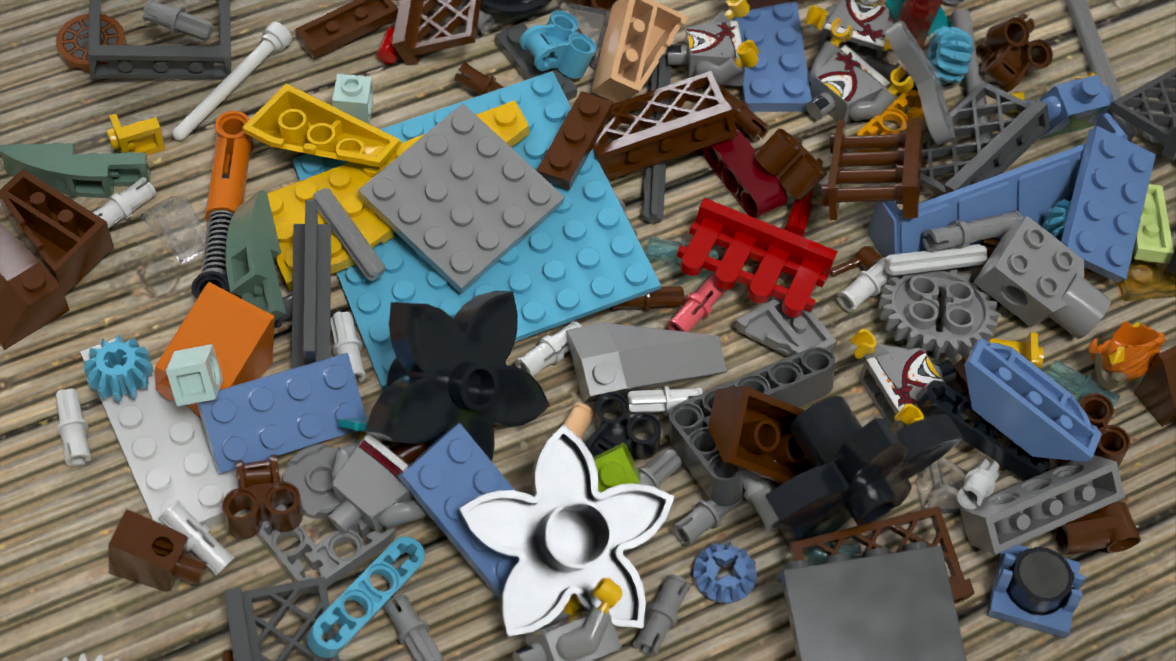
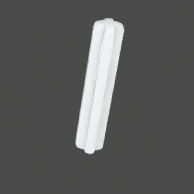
[885,244,987,276]

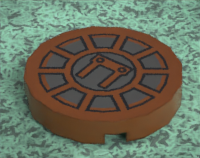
[56,14,127,72]

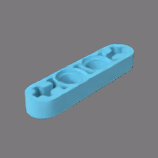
[307,536,425,658]

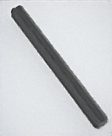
[642,55,671,224]

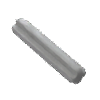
[312,188,386,281]

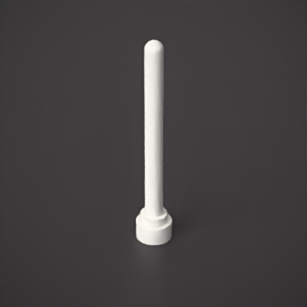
[172,22,292,141]

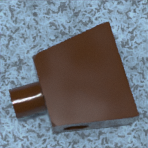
[108,509,207,592]

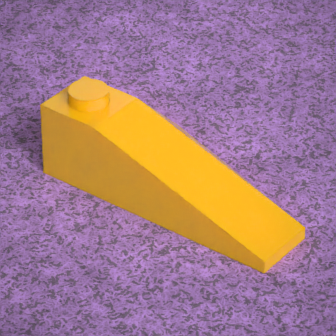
[242,83,401,167]

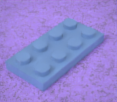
[733,2,812,112]
[1061,126,1156,283]
[197,353,366,473]
[397,423,516,600]

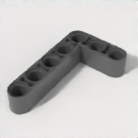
[669,347,835,506]

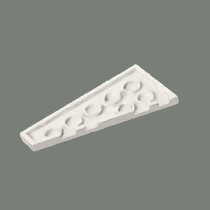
[80,338,247,526]

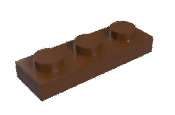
[295,0,398,59]
[537,91,613,190]

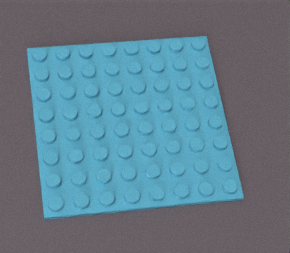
[292,71,661,390]

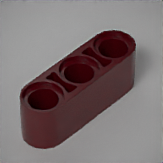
[702,130,788,219]

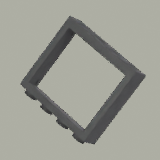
[88,0,231,79]

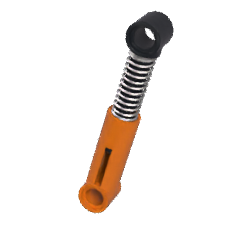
[191,110,254,303]

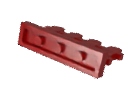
[676,197,838,318]

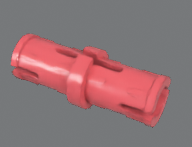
[667,273,727,332]

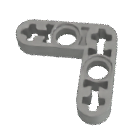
[885,20,955,145]
[247,504,396,594]

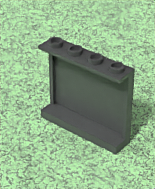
[775,541,967,661]

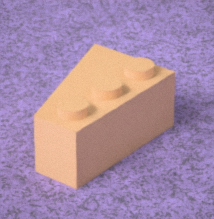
[591,0,689,103]

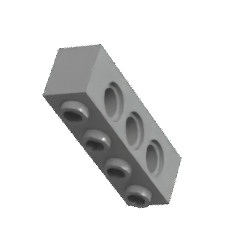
[960,455,1125,555]

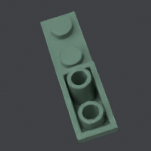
[0,142,151,198]
[226,190,286,321]

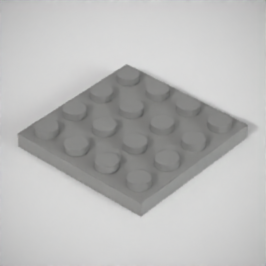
[358,103,565,294]

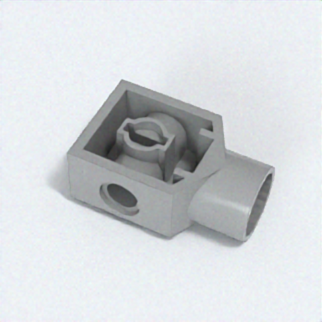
[973,216,1111,339]

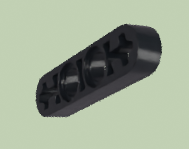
[916,380,1050,480]

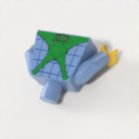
[1009,72,1114,139]

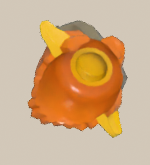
[1088,321,1166,390]

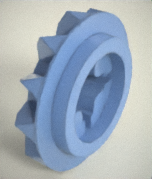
[693,541,757,603]

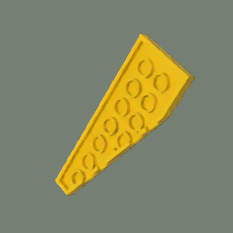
[267,100,530,290]

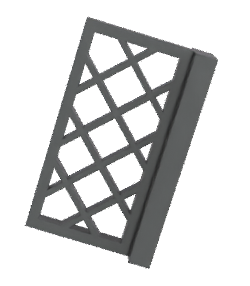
[1109,68,1176,161]
[893,81,1050,196]
[291,200,331,369]
[224,576,340,661]

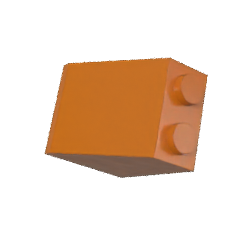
[155,282,275,417]

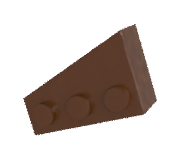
[0,169,114,295]

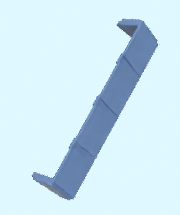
[869,113,1127,258]

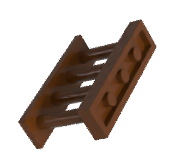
[822,116,923,220]

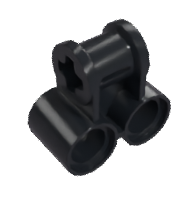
[585,392,661,460]

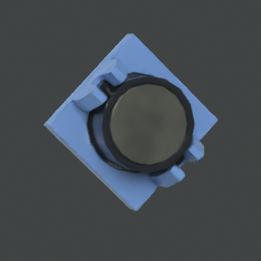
[987,545,1085,638]

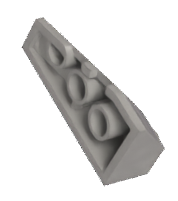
[566,322,727,404]

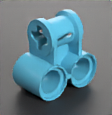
[519,10,597,79]

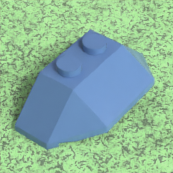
[964,338,1102,462]

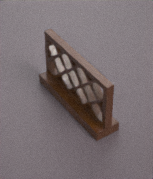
[392,0,481,66]
[593,71,738,180]
[789,506,975,604]

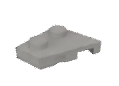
[735,298,837,357]

